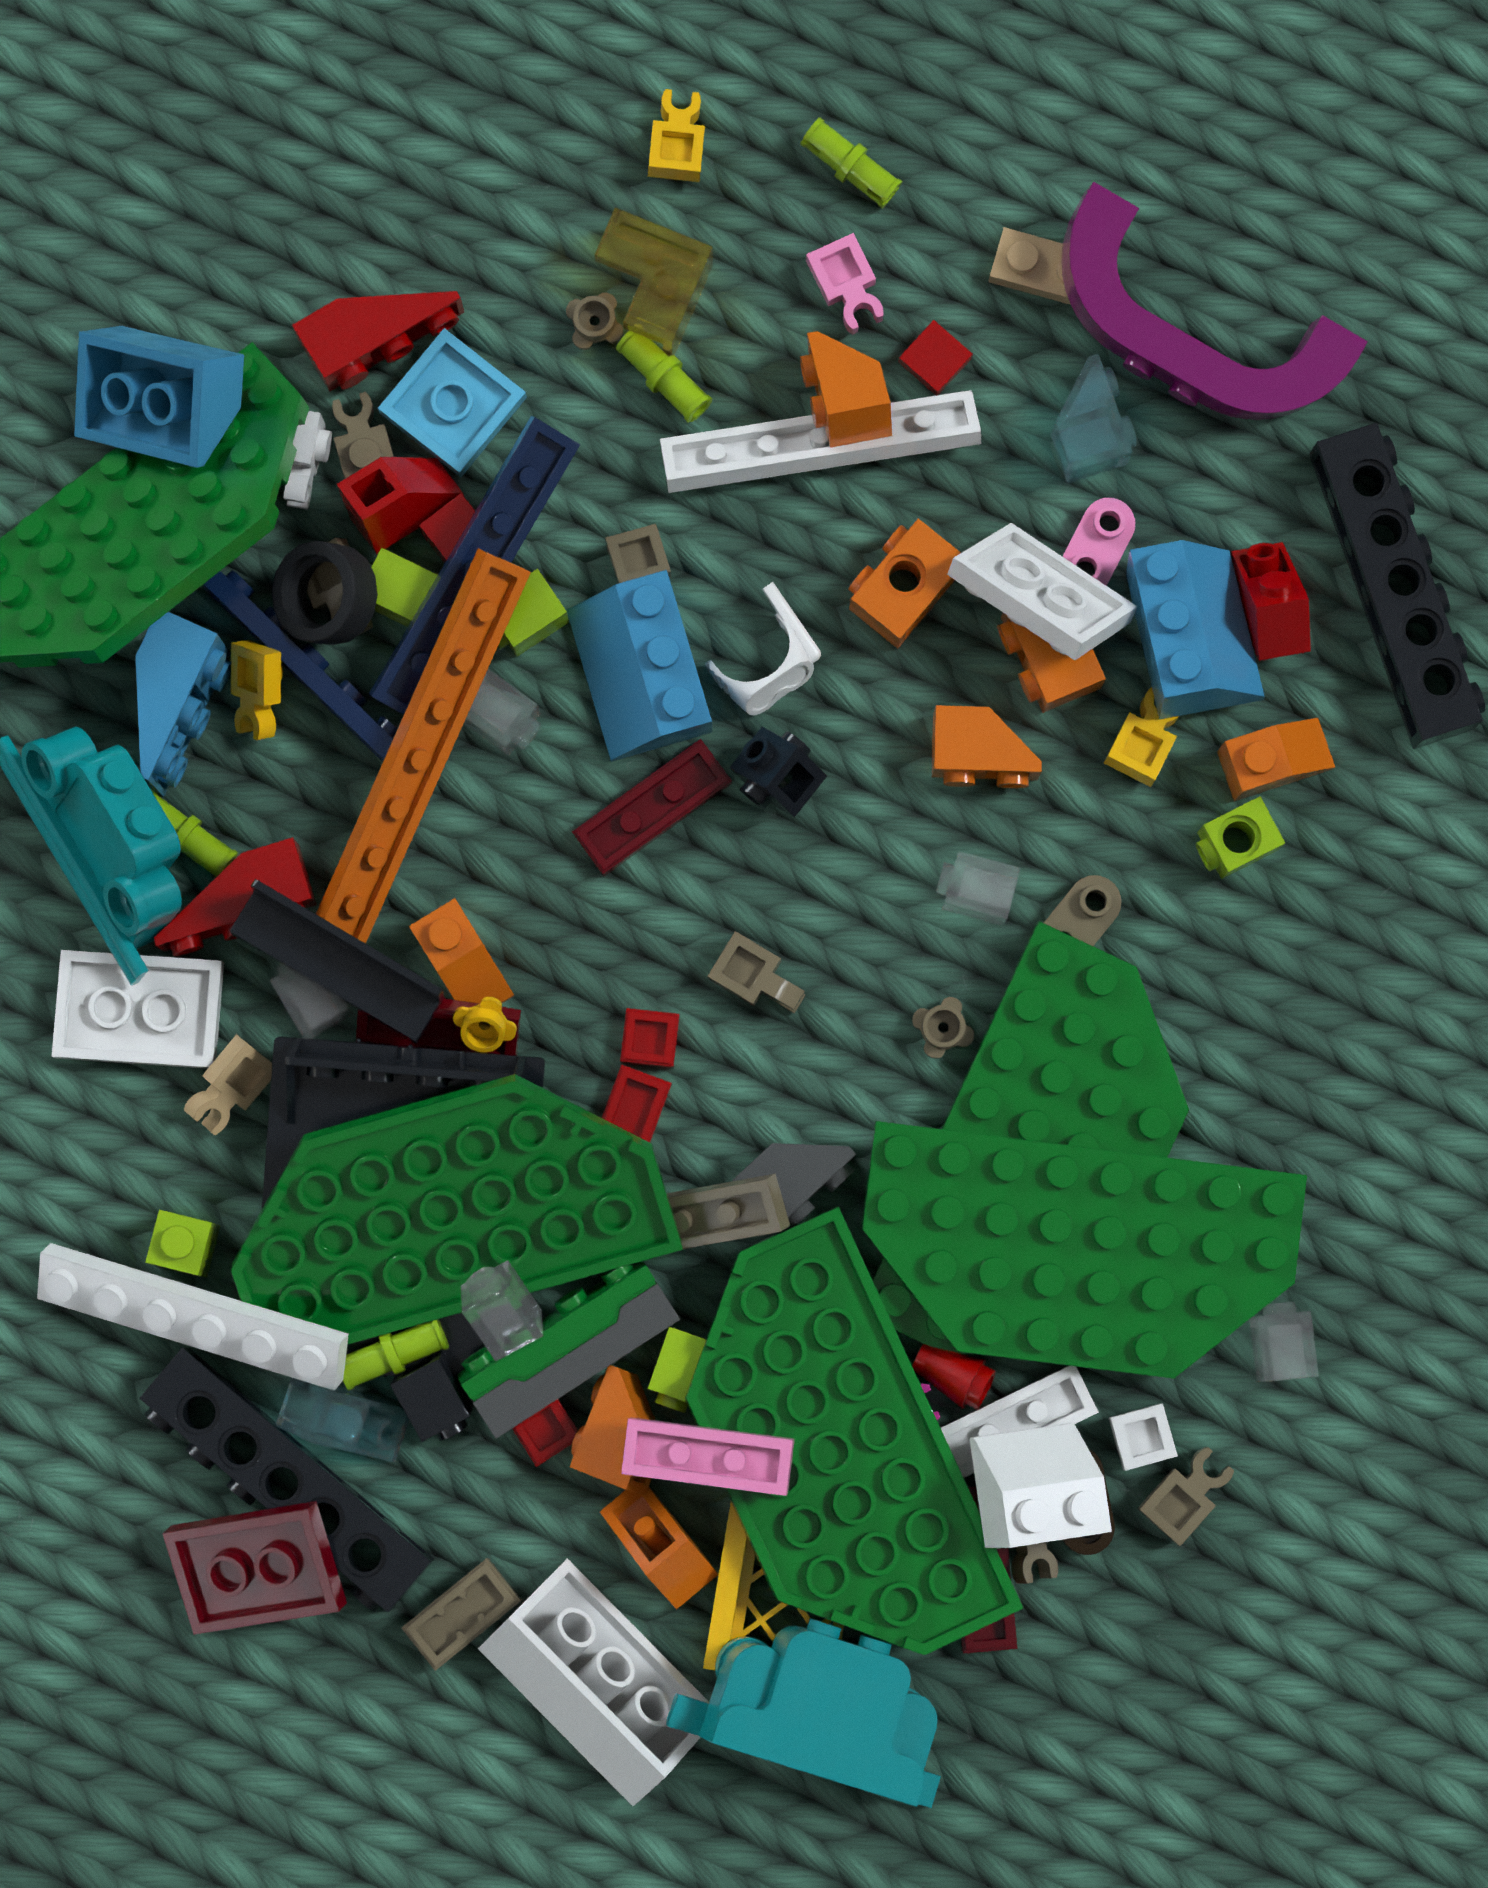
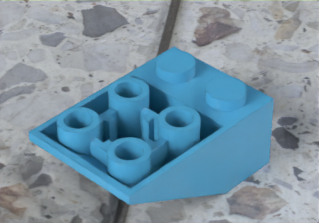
[135,612,231,797]

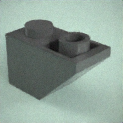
[732,1143,856,1228]

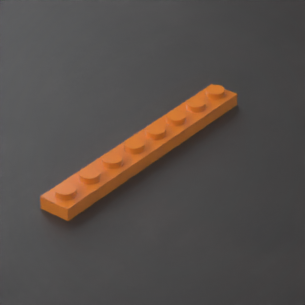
[316,548,531,944]

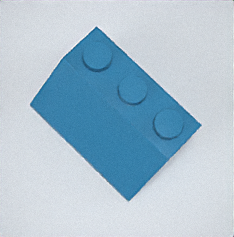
[74,326,244,468]
[1126,540,1265,720]
[566,570,712,762]

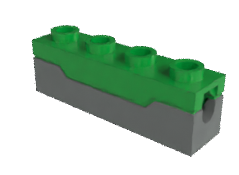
[456,1261,680,1439]

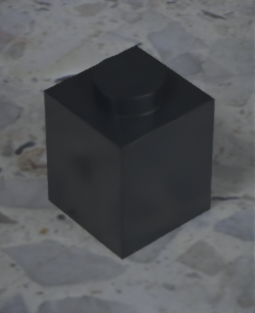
[390,1349,474,1442]

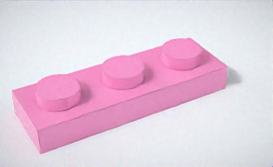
[621,1417,795,1496]

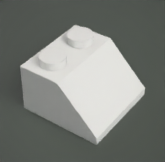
[969,1423,1112,1548]

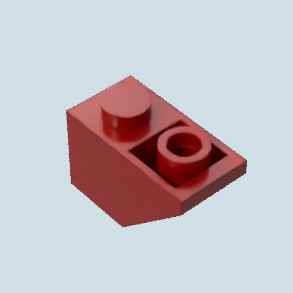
[336,457,465,554]
[1231,542,1311,661]

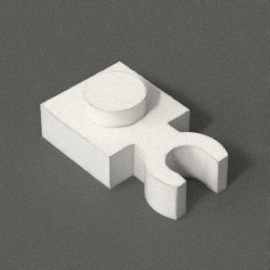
[283,411,332,510]

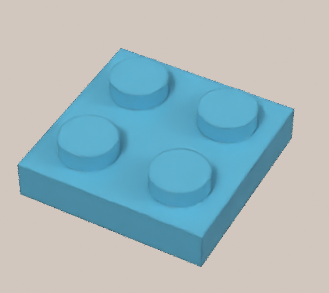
[378,328,527,477]

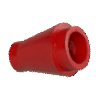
[912,1344,996,1410]

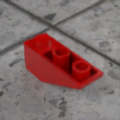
[292,291,464,392]
[154,837,317,956]

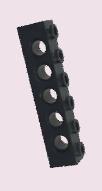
[1309,422,1485,749]
[139,1348,435,1612]

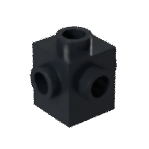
[729,726,827,818]

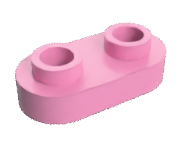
[1062,498,1135,586]

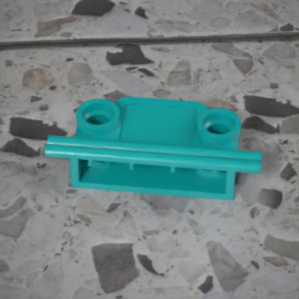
[0,727,182,986]
[666,1618,941,1808]

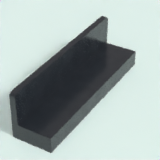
[230,879,445,1044]

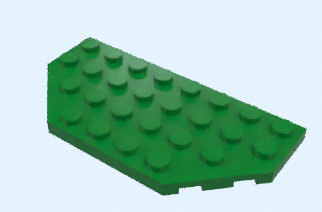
[0,342,310,668]
[872,921,1189,1355]
[231,1074,683,1345]
[862,1121,1307,1379]
[685,1207,1023,1655]

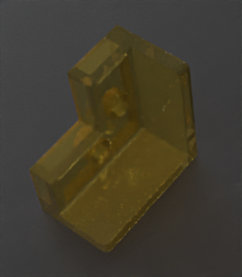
[595,208,713,356]

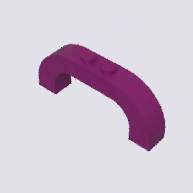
[1061,182,1368,420]

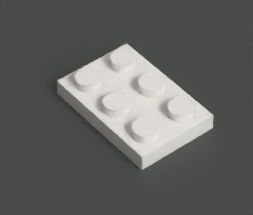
[947,523,1138,660]
[51,950,224,1069]

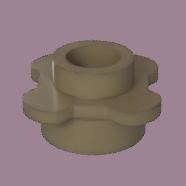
[566,293,623,350]
[912,997,974,1059]

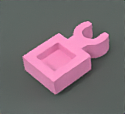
[806,233,883,335]

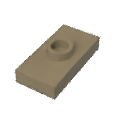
[402,1558,522,1671]

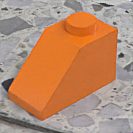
[1217,718,1335,801]
[409,898,515,1004]
[600,1487,719,1610]

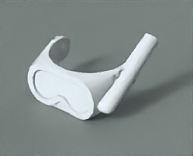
[705,582,821,716]

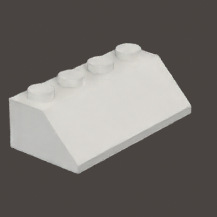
[478,1558,709,1806]

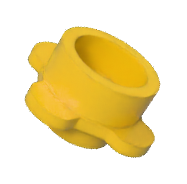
[453,997,517,1053]

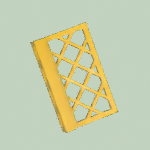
[703,1502,844,1671]

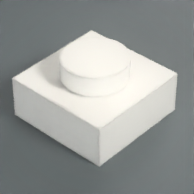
[1109,1403,1178,1471]

